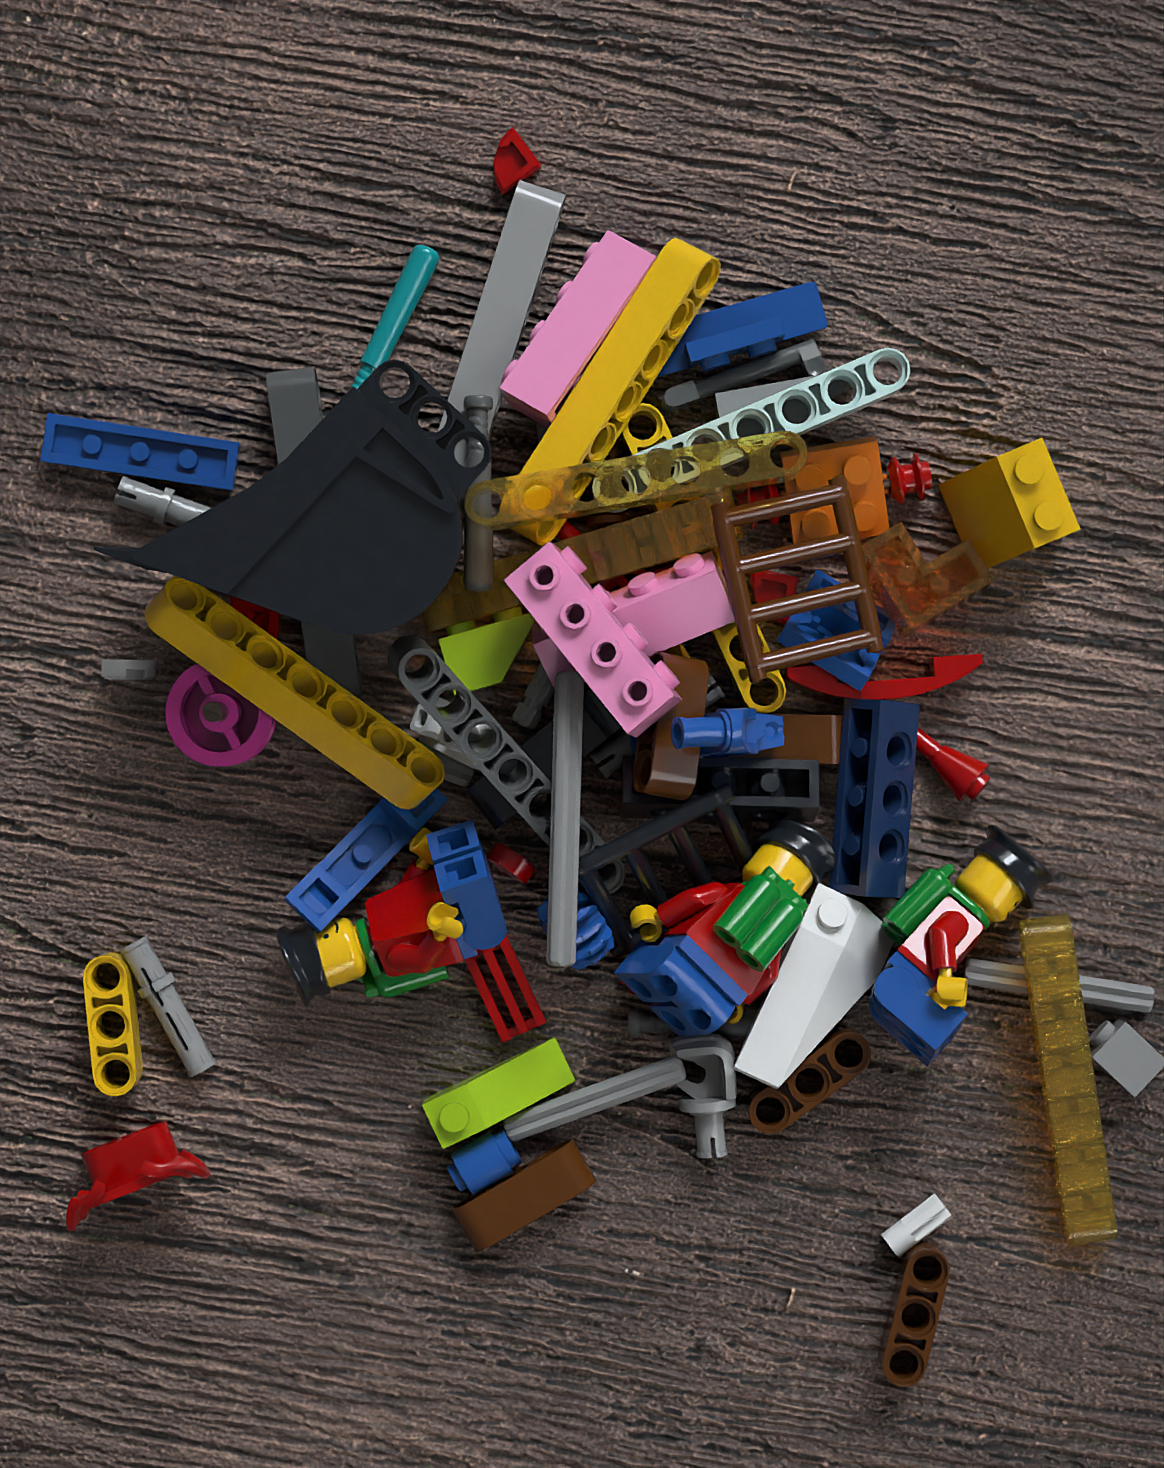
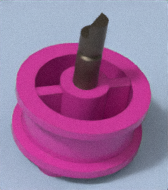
[165,664,277,766]

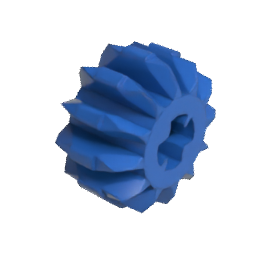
[537,888,614,970]

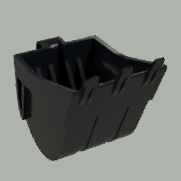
[94,359,492,635]

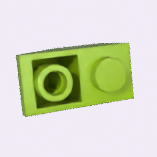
[438,606,535,696]

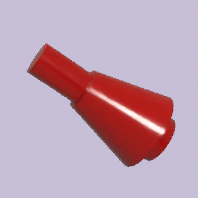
[916,727,991,802]

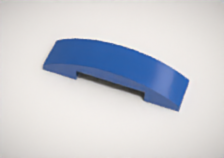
[283,788,448,933]

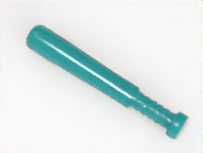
[350,244,440,389]

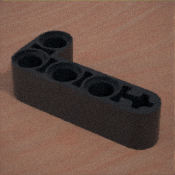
[465,688,622,830]

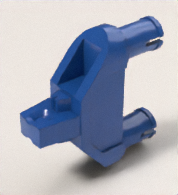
[630,708,785,758]

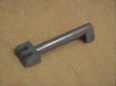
[660,339,825,413]

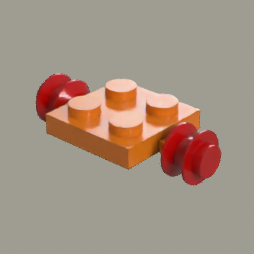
[736,436,933,544]

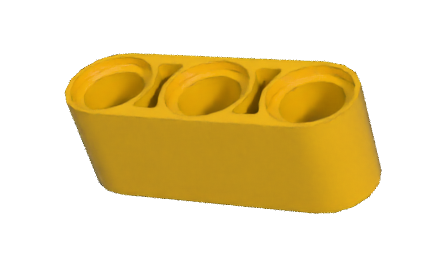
[83,952,143,1096]

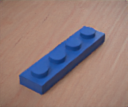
[40,413,241,492]

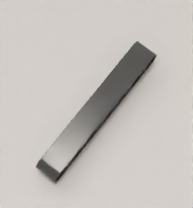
[266,366,363,698]
[387,635,625,894]

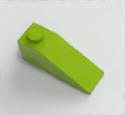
[422,1037,576,1149]

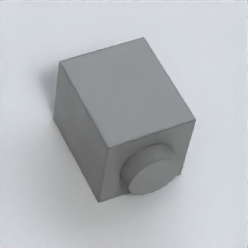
[1085,1018,1164,1097]

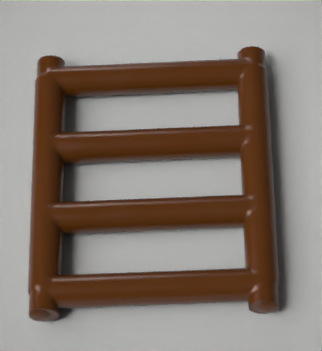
[710,475,884,683]

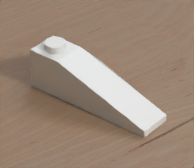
[733,883,894,1089]

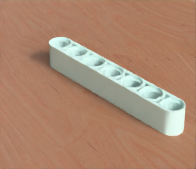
[592,348,910,513]

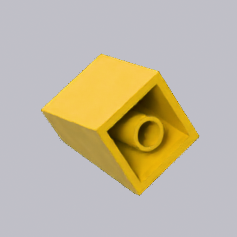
[937,438,1081,574]

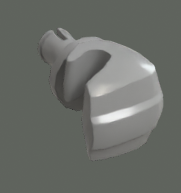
[669,1033,737,1158]

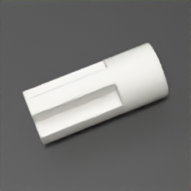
[881,1193,952,1257]

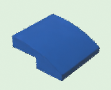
[776,569,900,691]

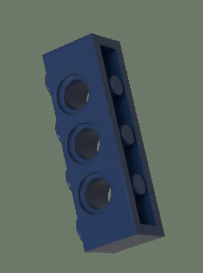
[829,698,920,898]

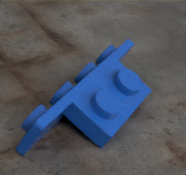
[656,282,828,378]

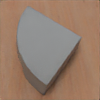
[101,659,157,680]

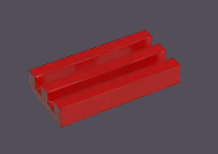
[464,934,547,1043]

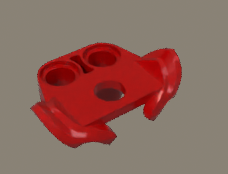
[66,1120,211,1231]

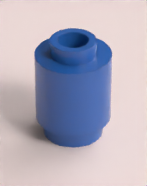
[447,1129,522,1196]

